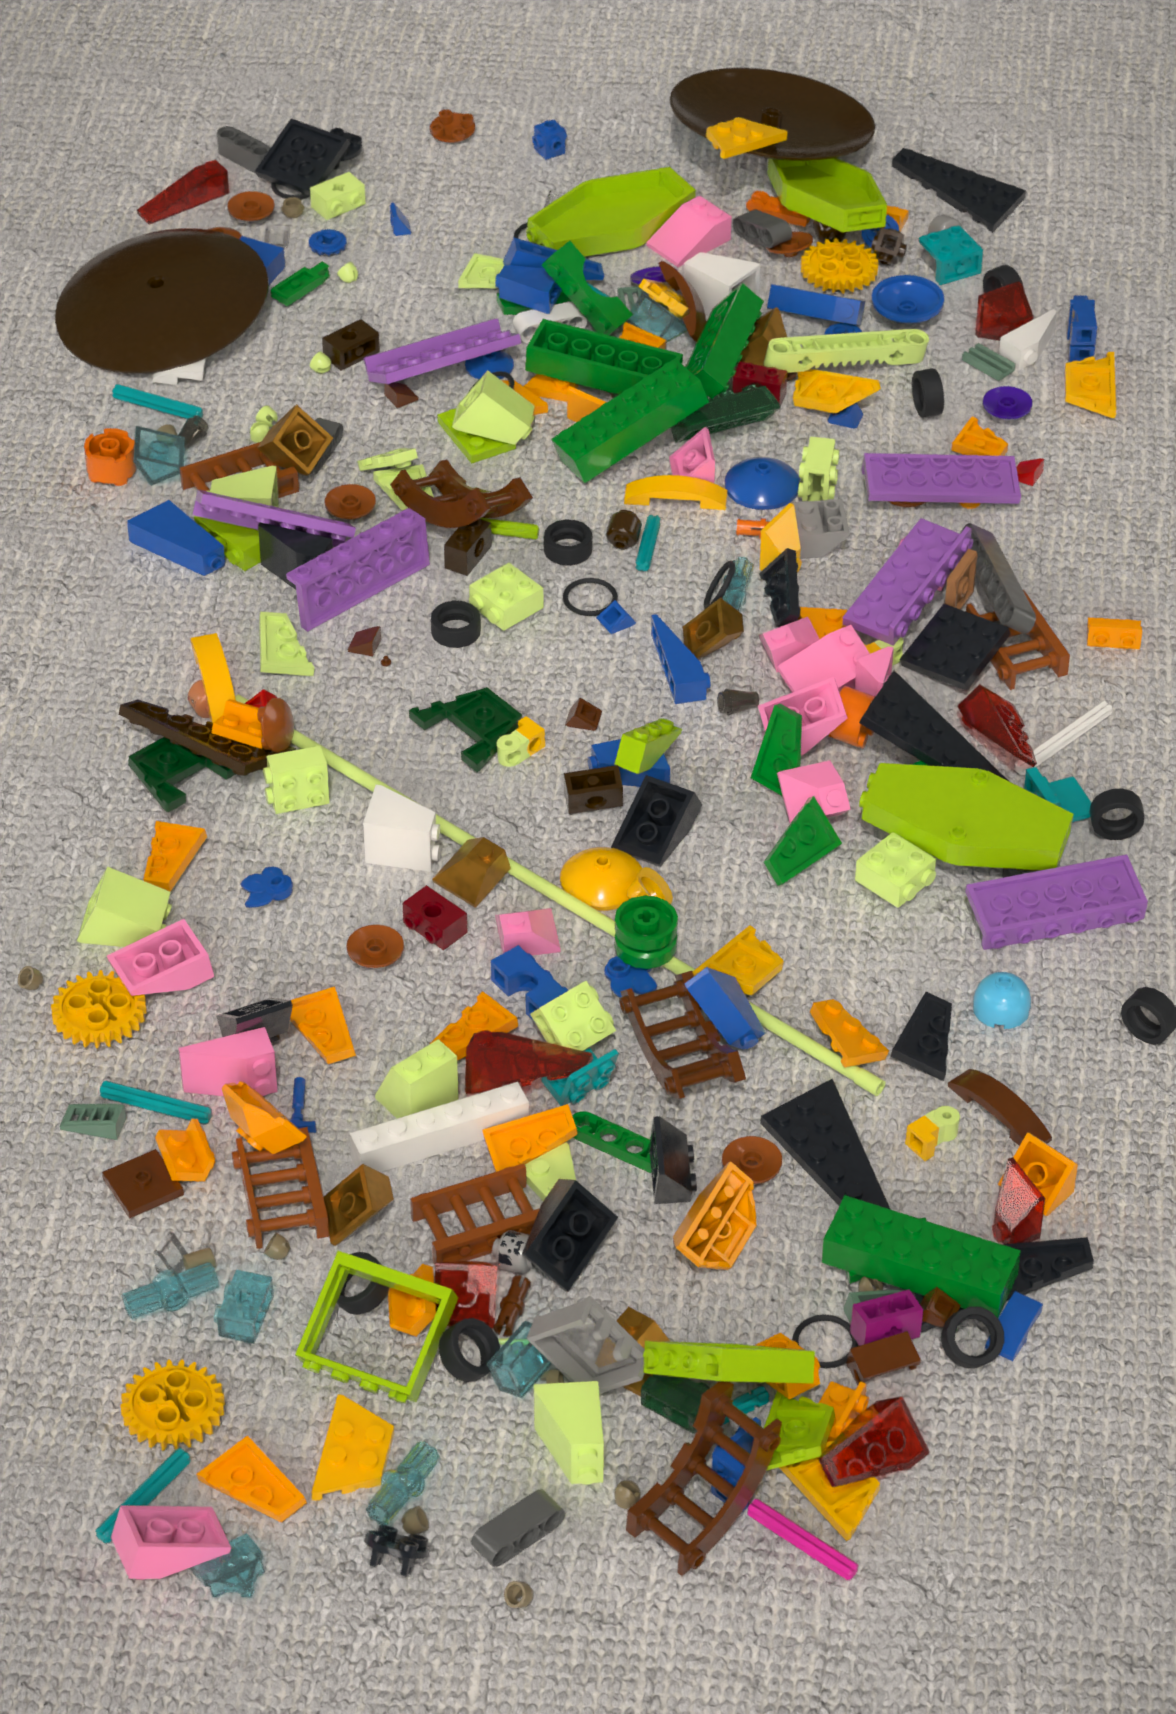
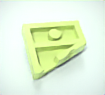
[357,448,418,471]
[525,1142,576,1201]

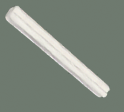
[1014,701,1112,776]

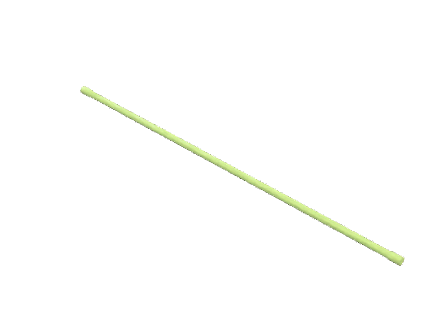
[235,694,886,1096]

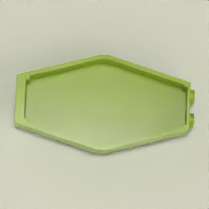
[767,158,887,232]
[526,167,696,257]
[859,763,1074,870]

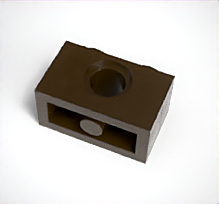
[322,319,380,371]
[444,519,492,576]
[564,765,623,814]

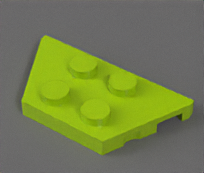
[764,1391,835,1471]

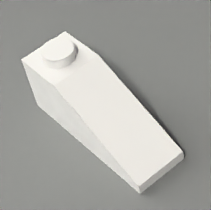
[999,309,1057,370]

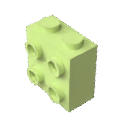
[798,437,839,501]
[469,563,544,631]
[263,745,329,814]
[855,832,936,908]
[530,981,616,1064]

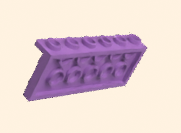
[364,318,521,384]
[861,453,1021,504]
[193,490,356,547]
[286,508,430,632]
[843,518,973,646]
[965,854,1148,950]

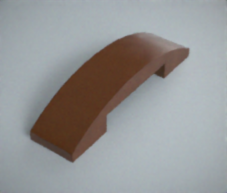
[658,261,706,343]
[948,1069,1052,1146]

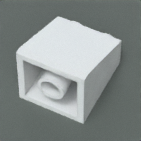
[684,252,760,315]
[363,785,441,872]

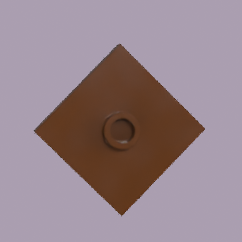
[102,1149,184,1219]

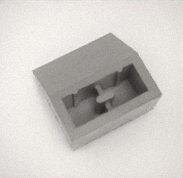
[791,499,850,559]

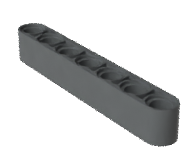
[960,523,1036,634]

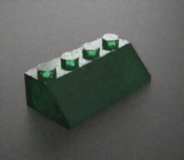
[670,384,781,443]

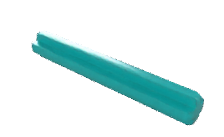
[112,384,203,422]
[100,1080,212,1124]
[95,1448,191,1544]

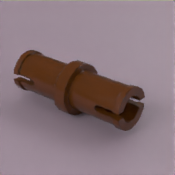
[493,1275,531,1337]

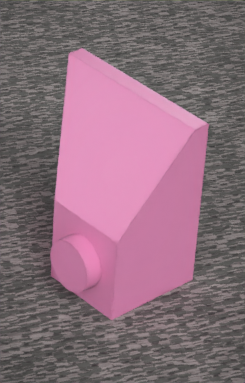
[759,617,820,672]
[777,760,851,823]
[495,908,561,956]

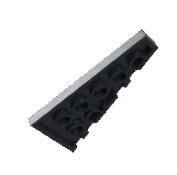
[892,148,1026,233]
[859,670,1010,782]
[760,1078,891,1210]
[912,1237,1094,1333]

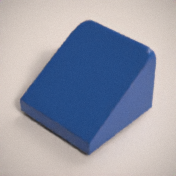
[390,203,412,236]
[827,402,863,429]
[596,600,636,634]

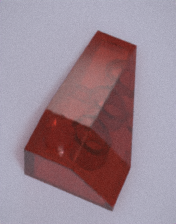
[137,159,229,225]
[957,684,1037,767]
[465,1030,593,1094]
[818,1396,930,1487]

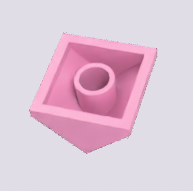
[669,427,715,483]
[855,646,894,697]

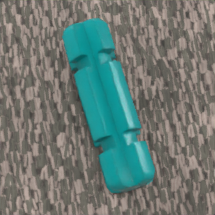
[722,1386,769,1426]

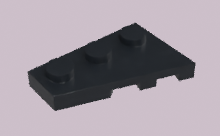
[759,548,800,627]
[890,992,952,1081]

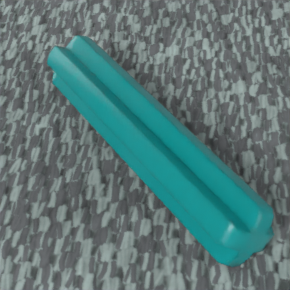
[636,514,661,572]

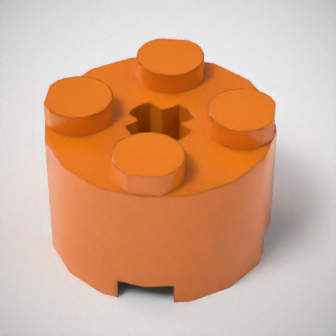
[84,428,137,486]
[828,686,875,749]

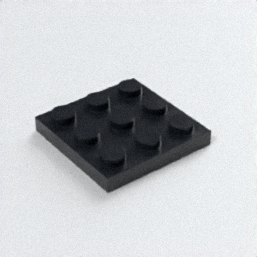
[255,118,350,196]
[900,604,1011,691]

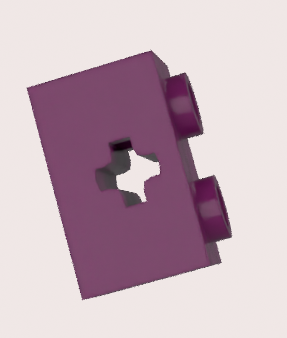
[850,1289,923,1346]

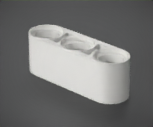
[513,302,587,344]

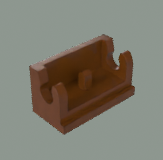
[846,1331,921,1386]

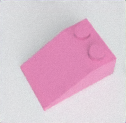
[647,196,732,267]
[777,625,870,693]
[758,677,848,755]
[107,919,215,996]
[178,1027,277,1096]
[111,1506,231,1580]

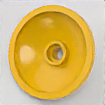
[560,847,642,911]

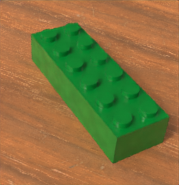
[685,283,764,413]
[525,319,683,394]
[551,358,709,483]
[822,1195,1021,1318]

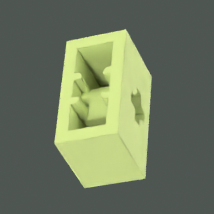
[310,172,366,220]

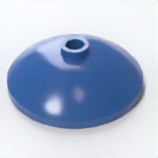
[871,275,944,324]
[725,457,801,510]

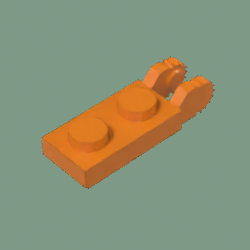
[746,190,811,227]

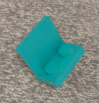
[919,226,983,285]
[1024,767,1092,822]
[541,1048,619,1106]

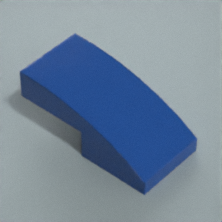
[985,1291,1043,1361]

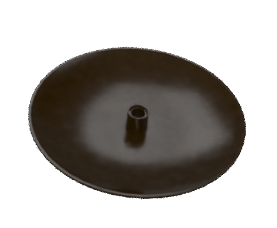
[670,68,875,161]
[55,228,269,373]

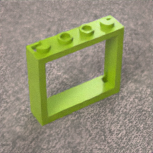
[295,1251,458,1403]
[643,1341,815,1383]

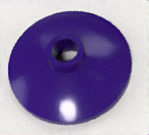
[630,266,677,285]
[983,386,1033,419]

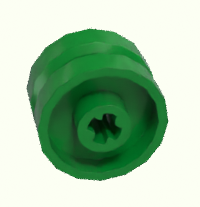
[614,896,678,969]

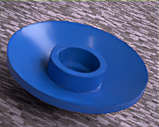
[465,350,514,379]

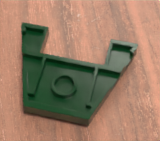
[409,687,522,772]
[128,737,236,813]

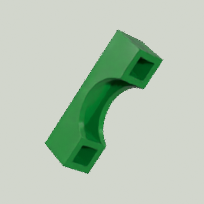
[542,240,633,335]

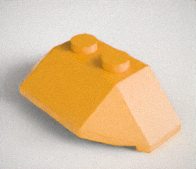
[221,1081,307,1154]
[673,1161,757,1270]

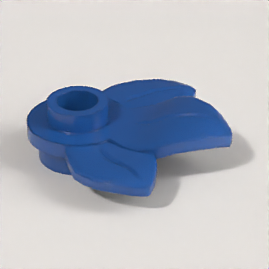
[240,866,293,908]
[604,956,657,997]

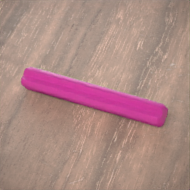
[747,1499,859,1580]

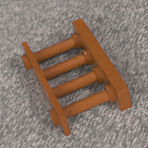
[180,441,299,498]
[966,590,1070,690]
[232,1127,329,1249]
[410,1163,540,1270]

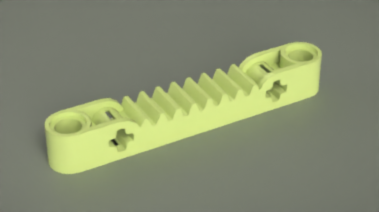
[764,329,929,373]

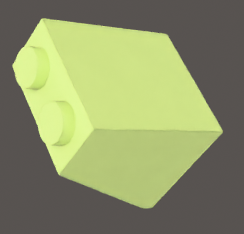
[452,370,535,445]
[206,466,279,531]
[77,866,172,947]
[375,1039,458,1119]
[534,1381,604,1485]

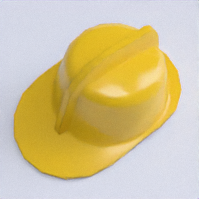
[627,867,673,904]

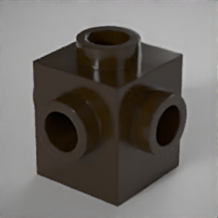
[871,227,907,265]

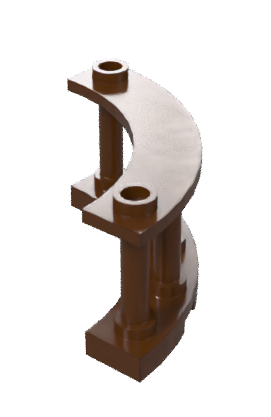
[390,459,533,528]
[619,971,746,1099]
[626,1381,782,1576]

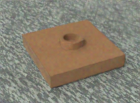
[945,549,977,610]

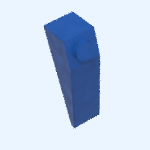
[503,238,605,280]
[767,284,865,325]
[651,614,711,704]

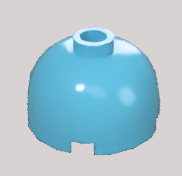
[973,972,1031,1029]

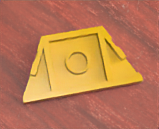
[706,117,788,159]
[638,279,690,318]
[1065,352,1116,418]
[793,369,881,413]
[693,925,784,995]
[311,1394,395,1501]
[779,1440,880,1541]

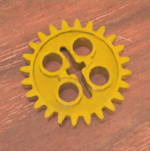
[801,238,878,294]
[51,970,147,1048]
[120,1359,225,1451]

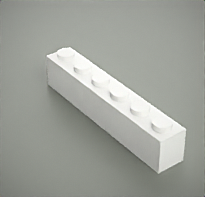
[350,1082,529,1172]

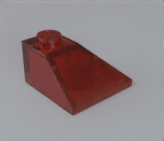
[975,281,1034,341]
[992,1157,1045,1244]
[432,1261,500,1328]

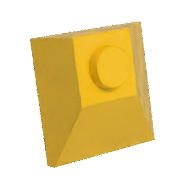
[760,503,802,572]

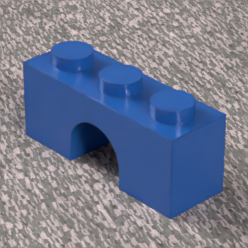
[491,945,569,1022]

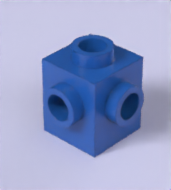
[532,119,567,160]

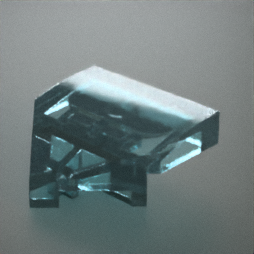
[190,1533,265,1597]

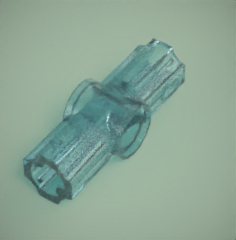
[722,557,754,612]
[122,1262,219,1319]
[366,1442,440,1525]

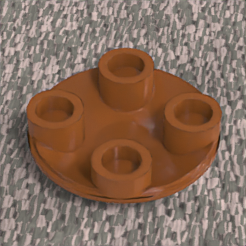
[430,109,475,142]
[257,698,294,752]

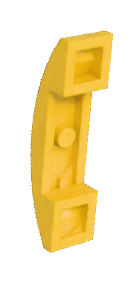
[624,475,727,510]
[190,633,236,723]

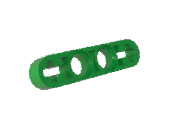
[572,1111,651,1173]

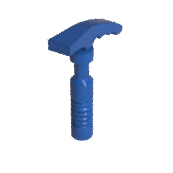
[290,1077,317,1133]

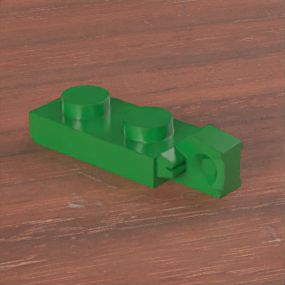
[270,261,330,306]

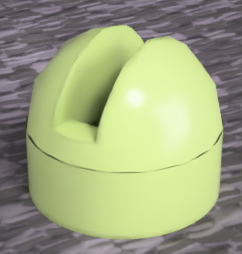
[337,262,358,283]
[310,352,331,374]
[256,405,278,428]
[250,421,270,443]

